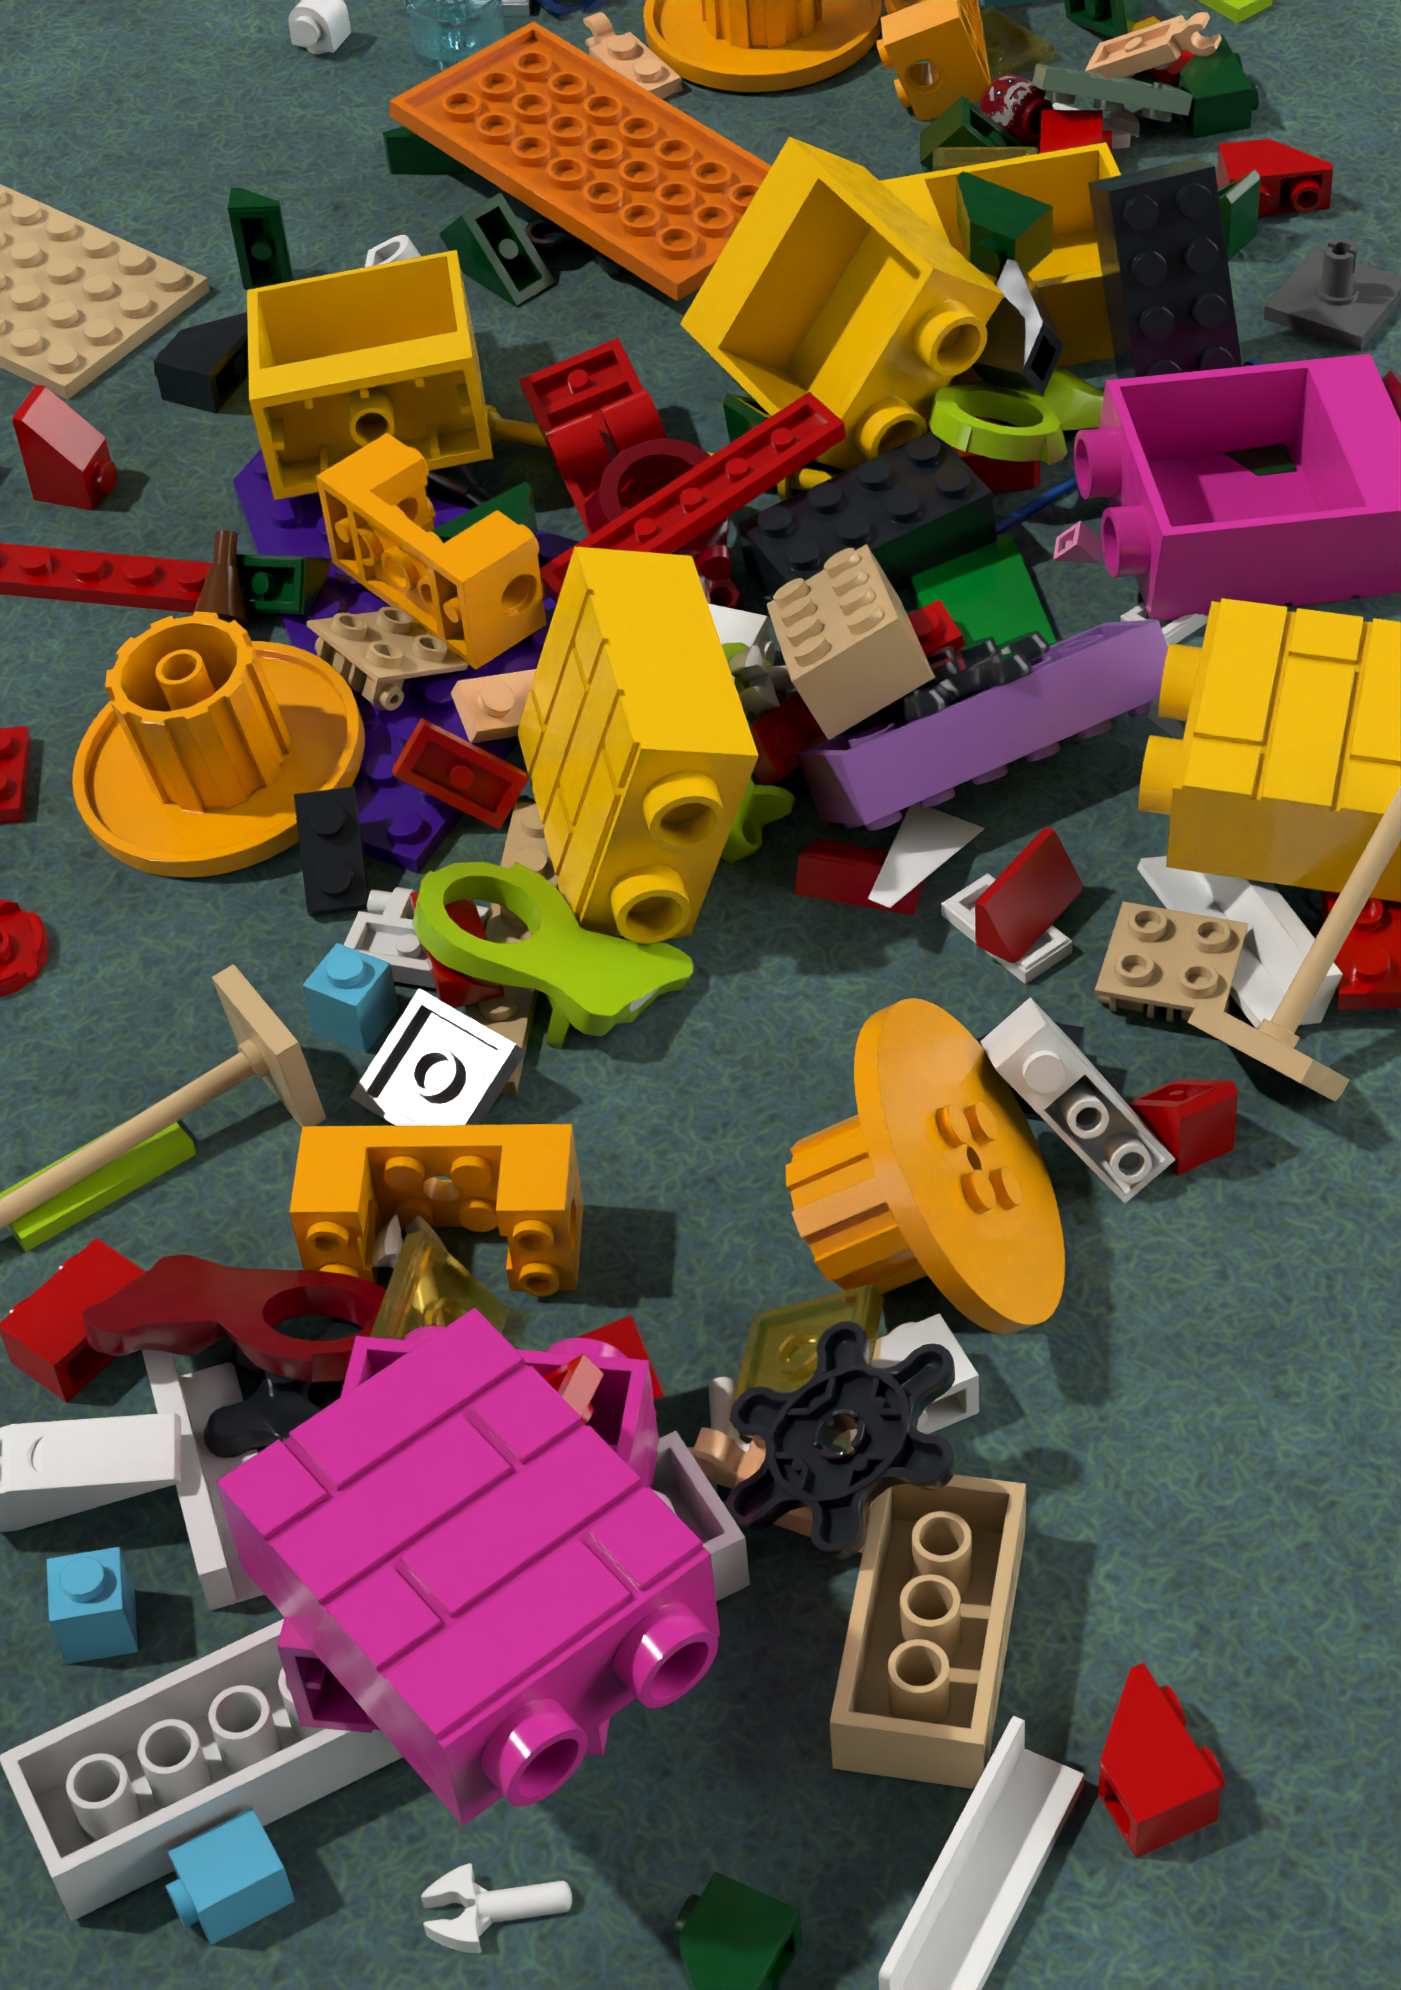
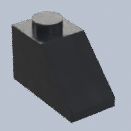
[153,312,249,414]

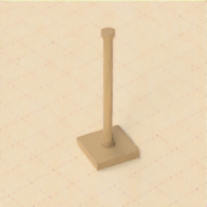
[1188,784,1401,1102]
[0,964,327,1230]

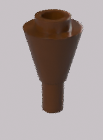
[193,530,248,628]

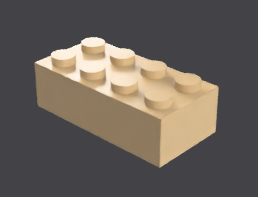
[766,544,935,740]
[830,1474,1026,1789]

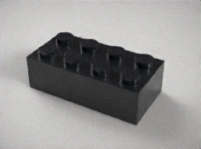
[1088,158,1242,379]
[738,431,997,600]

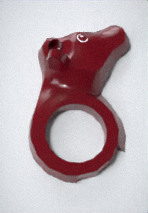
[584,438,745,611]
[83,1254,402,1382]

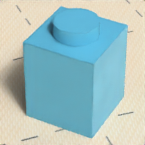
[302,943,399,1053]
[47,1547,138,1664]
[165,1807,295,1945]

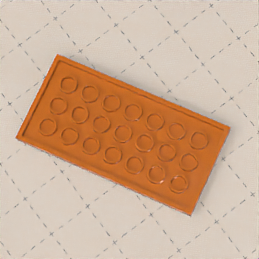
[390,21,772,301]

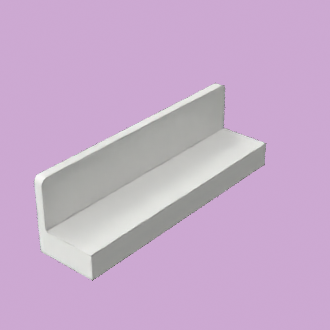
[1137,856,1343,1029]
[142,1350,265,1611]
[878,1716,1084,1990]

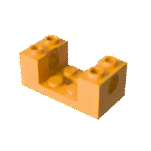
[876,0,991,121]
[316,433,547,670]
[289,1124,584,1297]

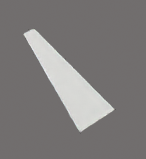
[868,803,985,908]

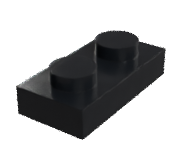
[294,786,369,917]

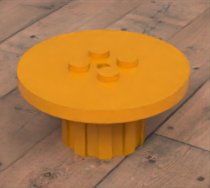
[643,0,882,92]
[72,611,365,878]
[785,998,1065,1335]

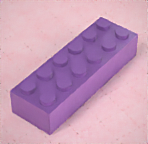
[797,619,1168,831]

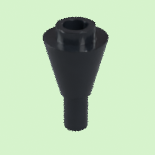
[425,464,495,508]

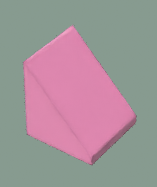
[1053,521,1102,563]

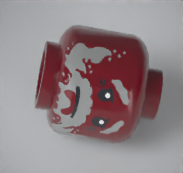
[980,73,1053,146]

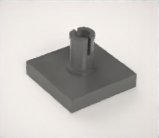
[1264,238,1401,351]

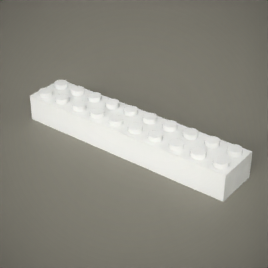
[0,1431,750,1922]

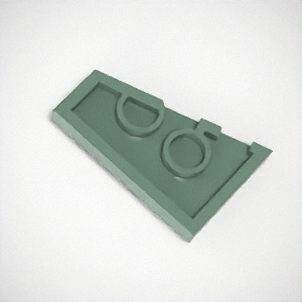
[1032,64,1193,122]

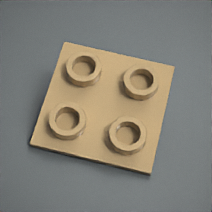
[306,607,468,711]
[1095,901,1248,1022]

